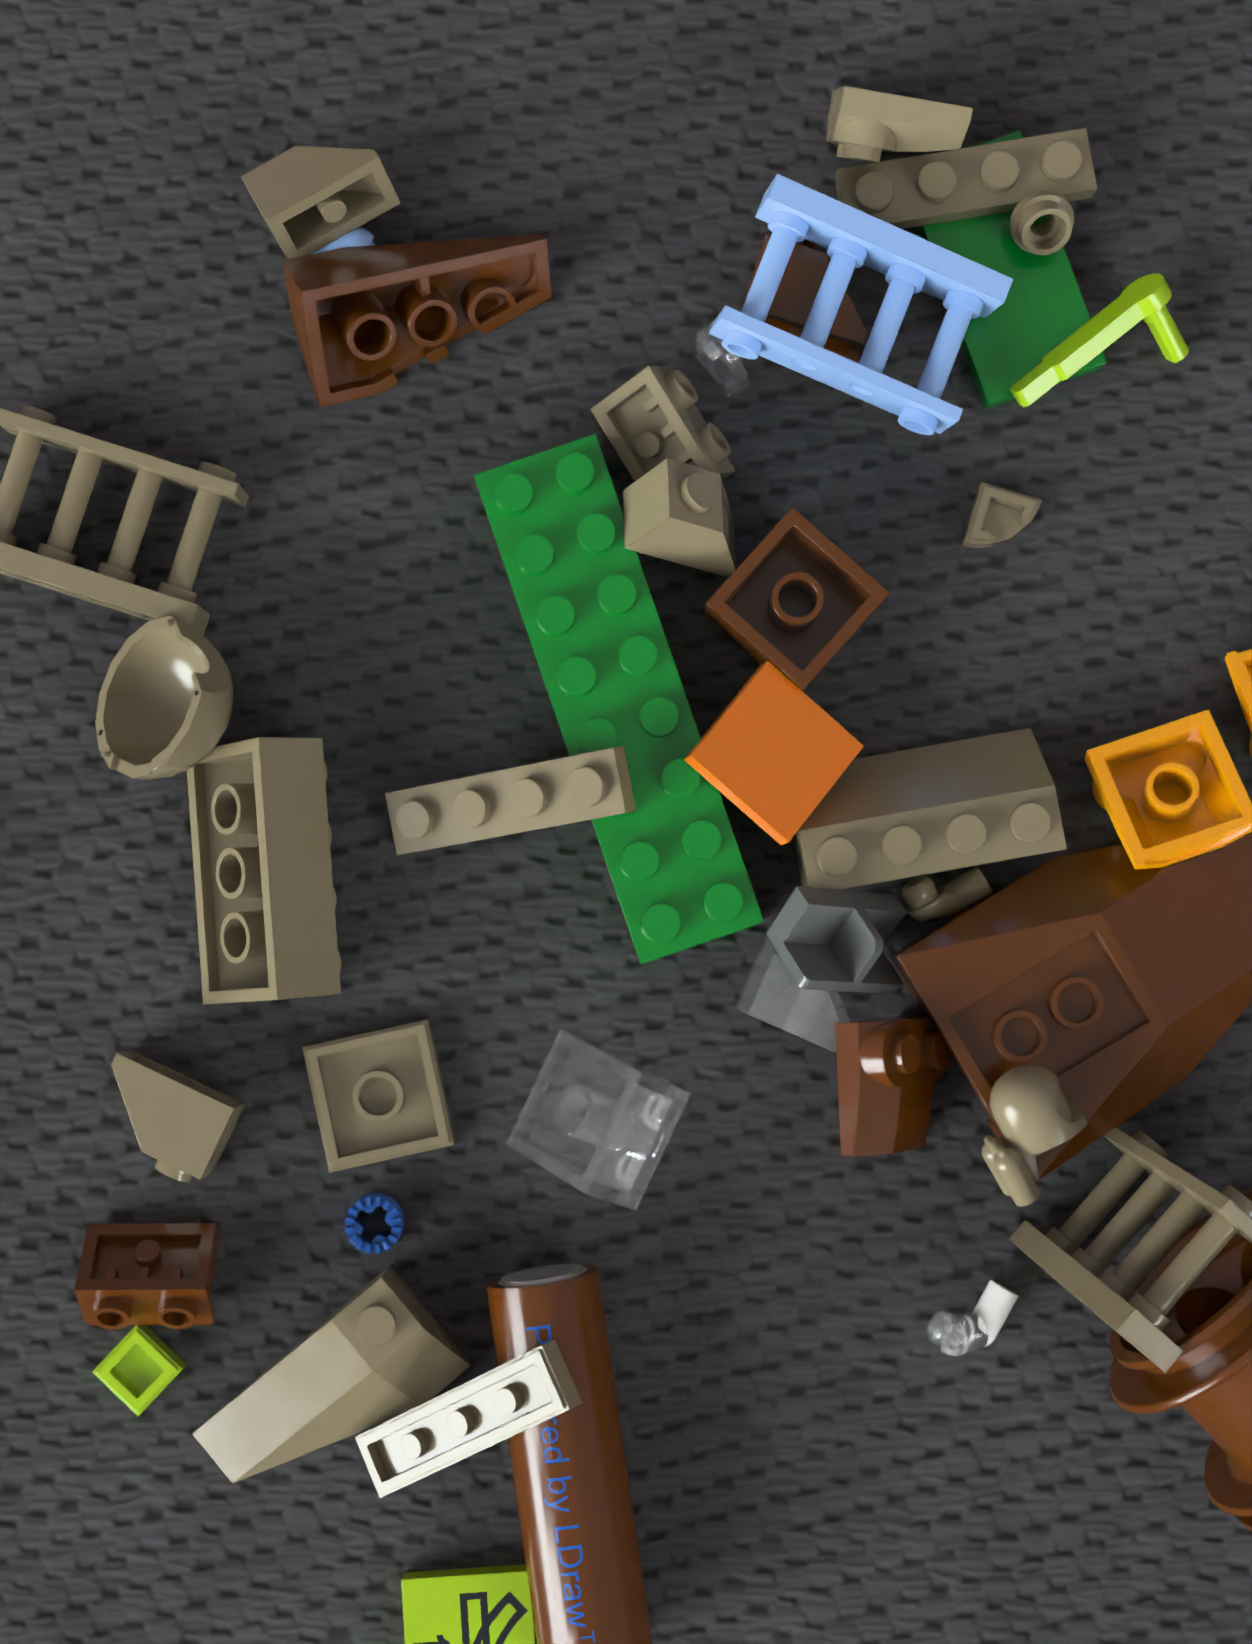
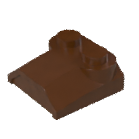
[835,1015,952,1157]

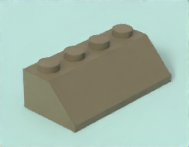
[793,728,1067,890]
[187,737,341,1005]

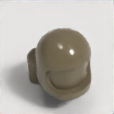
[982,1064,1088,1207]

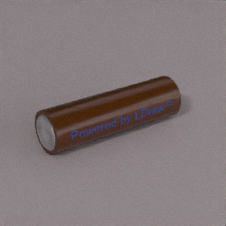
[486,1264,653,1644]

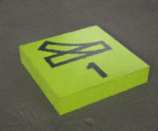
[401,1564,536,1644]

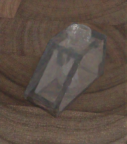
[734,938,850,1053]

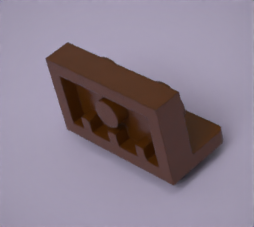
[74,1223,219,1330]

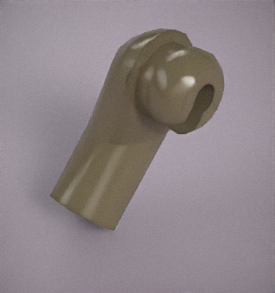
[901,866,992,921]

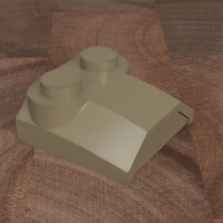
[826,86,973,163]

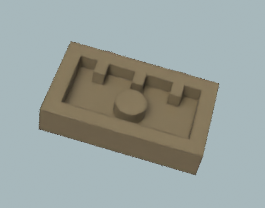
[590,366,735,481]

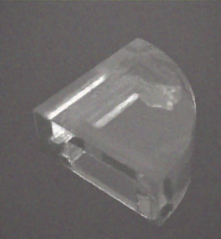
[695,320,750,398]

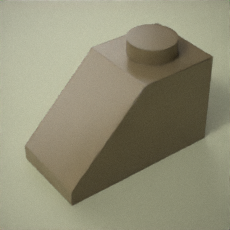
[241,146,400,259]
[623,458,736,578]
[111,1050,245,1183]

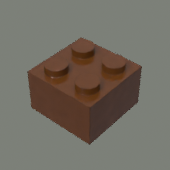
[703,507,890,692]

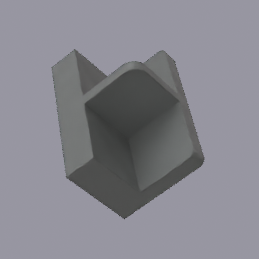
[766,886,907,994]

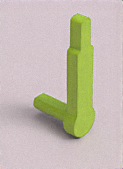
[1010,273,1189,407]

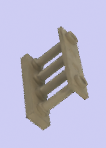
[0,404,249,635]
[1009,1127,1252,1373]

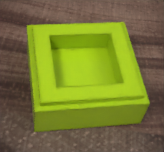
[92,1325,187,1416]

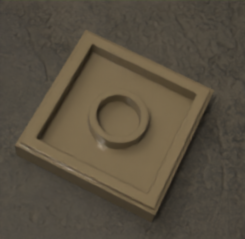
[302,1019,456,1173]

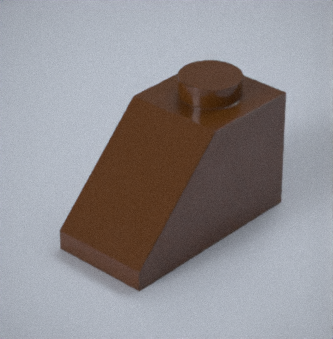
[742,234,868,361]

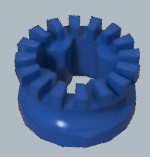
[344,1192,405,1254]

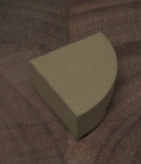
[961,482,1042,548]

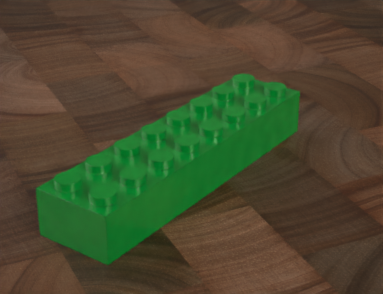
[473,434,764,964]

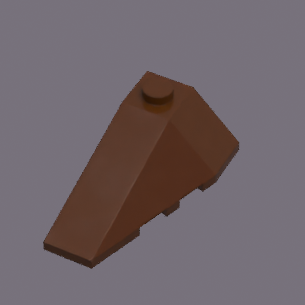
[282,234,552,407]

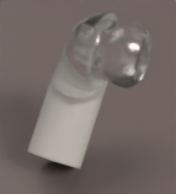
[927,1280,1019,1357]

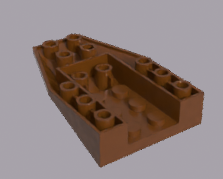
[887,832,1252,1182]

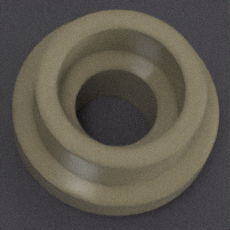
[1009,190,1074,255]

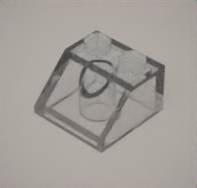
[506,1029,691,1211]

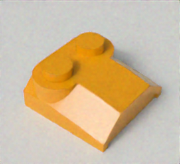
[1084,709,1252,870]

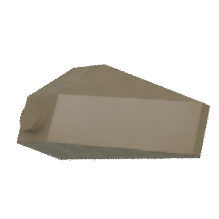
[192,1266,471,1483]

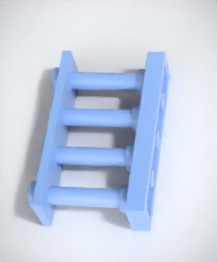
[709,174,1013,435]

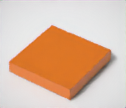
[684,661,864,845]

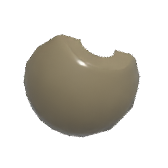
[95,615,234,780]

